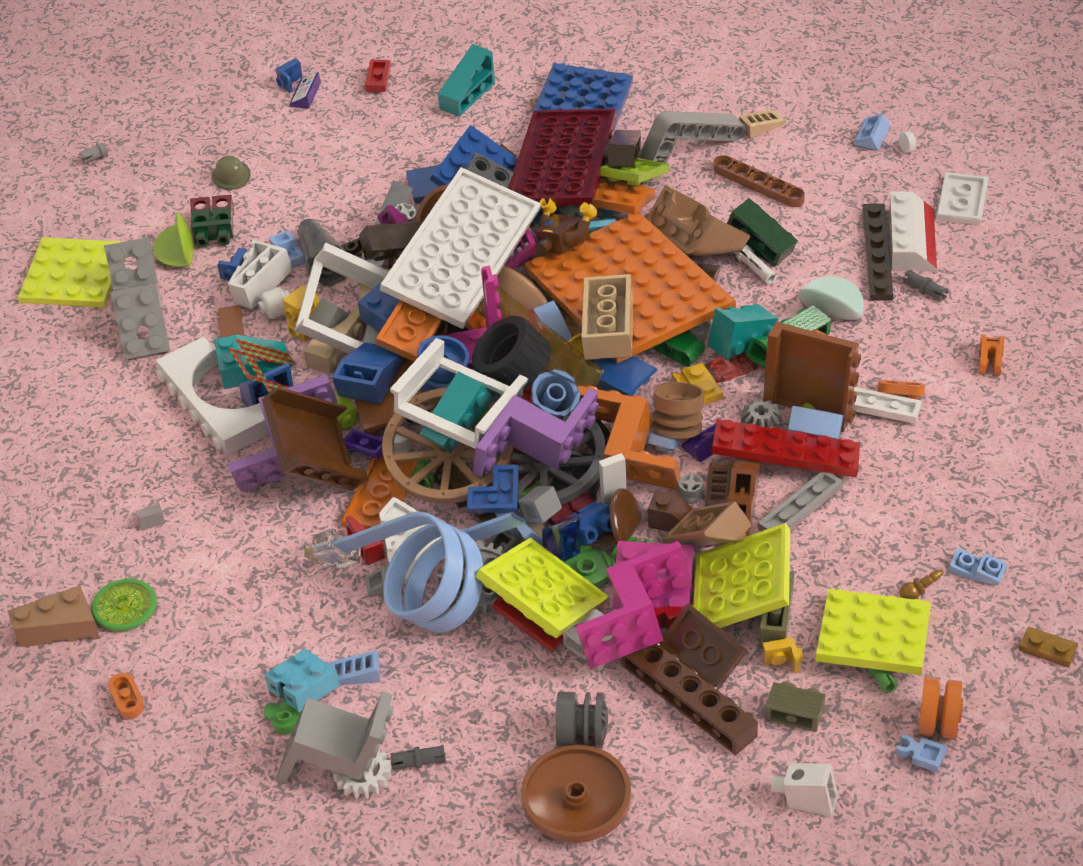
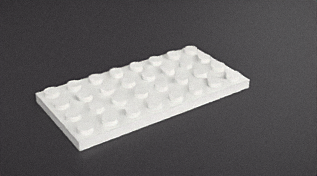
[380,167,541,329]

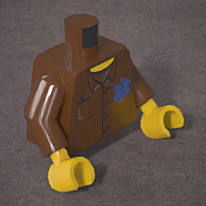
[535,198,597,254]

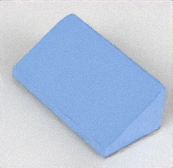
[854,114,890,150]

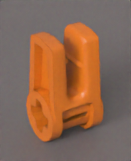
[979,334,1005,376]

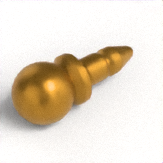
[899,570,944,599]

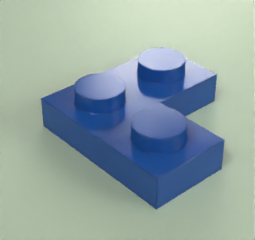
[467,465,519,513]

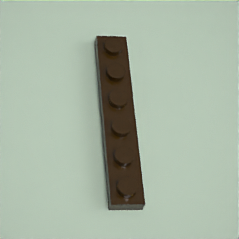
[862,203,893,301]

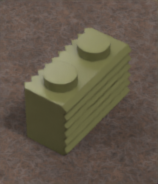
[765,682,825,732]

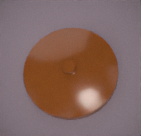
[521,745,631,843]

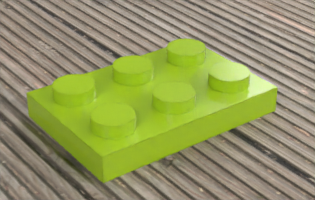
[600,158,669,185]

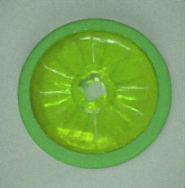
[91,578,157,631]

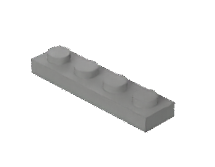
[758,472,843,531]

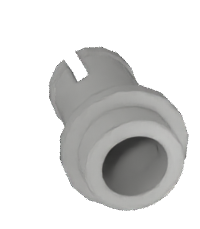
[79,142,108,164]

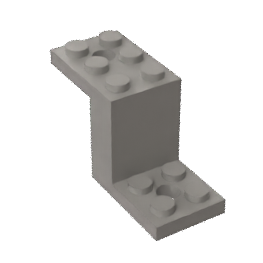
[104,237,170,359]
[275,691,394,785]

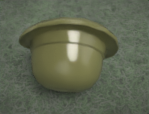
[211,155,251,189]

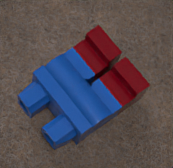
[548,492,612,547]

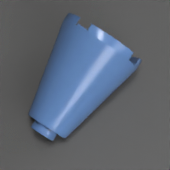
[531,370,580,419]

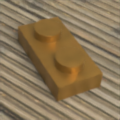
[1019,626,1079,668]

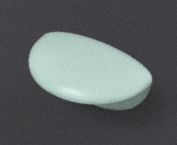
[798,276,864,320]

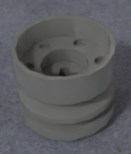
[555,691,608,749]

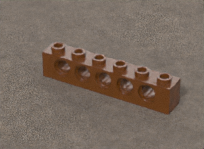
[621,643,758,756]

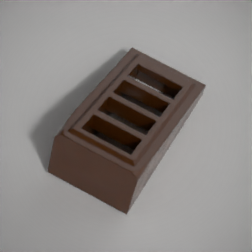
[705,463,733,506]

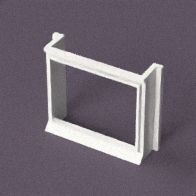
[294,243,389,354]
[390,338,528,449]

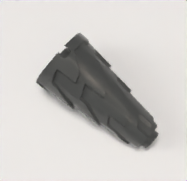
[297,218,347,286]

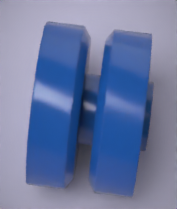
[416,336,470,392]

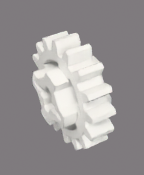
[333,748,392,799]

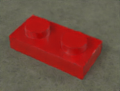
[365,59,391,92]

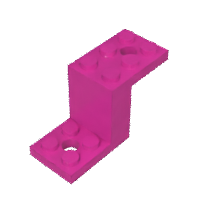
[575,541,692,669]

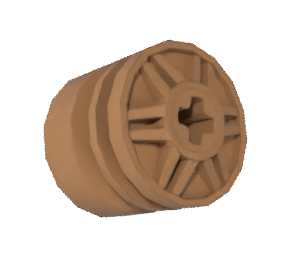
[652,382,704,439]

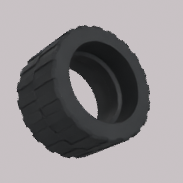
[472,315,551,391]

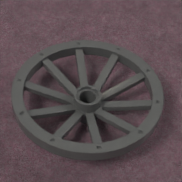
[479,410,606,508]

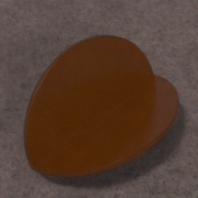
[596,488,642,545]

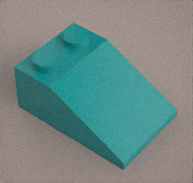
[214,335,292,389]

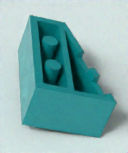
[438,43,495,117]
[707,304,779,359]
[420,371,494,453]

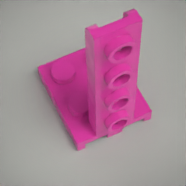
[441,265,502,370]

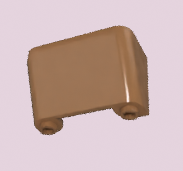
[647,185,750,257]

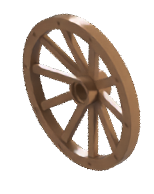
[382,388,514,504]

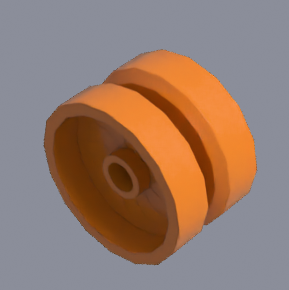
[918,676,963,740]

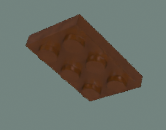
[659,603,748,690]

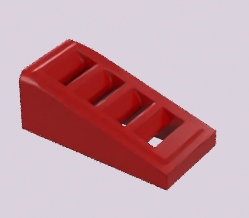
[345,515,385,565]

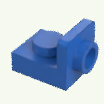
[276,58,303,93]
[217,248,247,281]

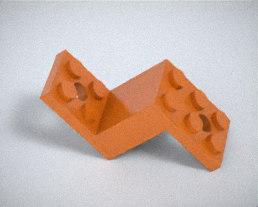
[577,385,681,491]

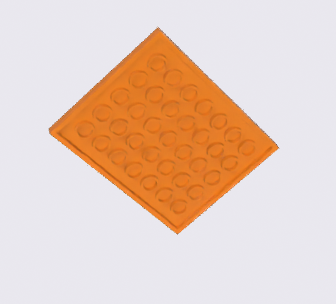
[524,212,736,363]

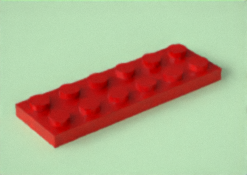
[711,419,860,478]

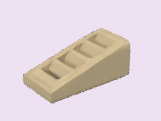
[739,110,786,139]

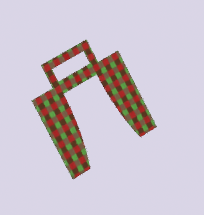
[228,338,295,393]

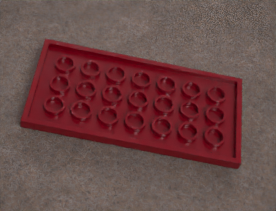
[508,108,617,207]

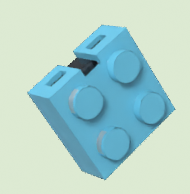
[264,648,340,712]

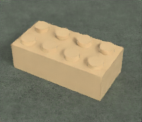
[582,274,633,360]

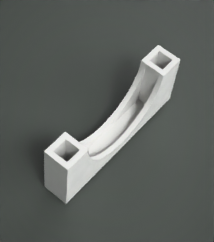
[156,337,269,456]

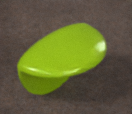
[153,213,194,267]

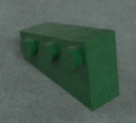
[727,198,798,267]

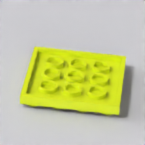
[18,237,123,308]
[693,523,790,628]
[475,538,609,638]
[816,589,931,675]

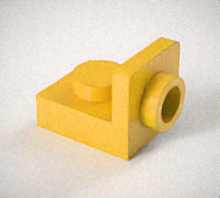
[762,637,803,673]

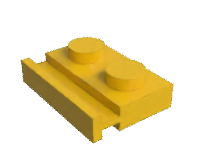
[672,363,723,405]

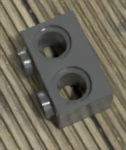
[465,152,514,188]

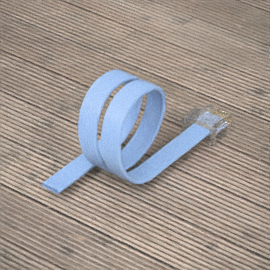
[304,512,526,633]

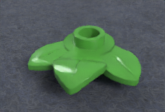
[264,698,301,734]

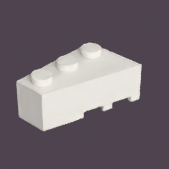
[228,239,293,310]

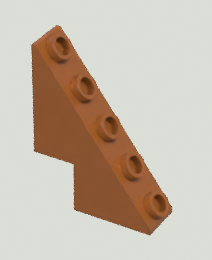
[724,458,762,544]

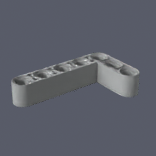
[639,111,747,163]

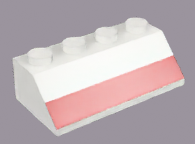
[889,191,937,271]

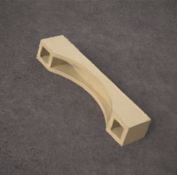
[304,267,390,374]

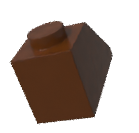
[648,491,693,532]

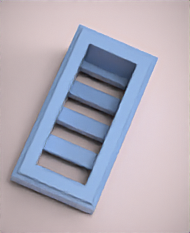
[328,651,380,685]

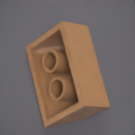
[661,501,752,547]

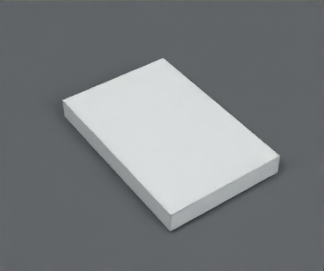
[936,172,989,225]

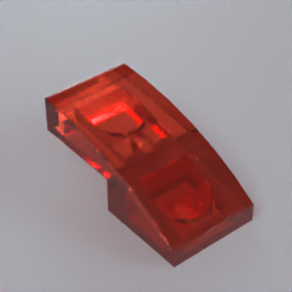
[704,349,759,383]

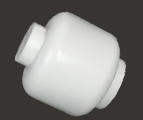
[258,287,290,319]

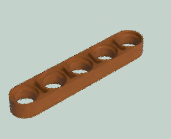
[714,155,805,207]

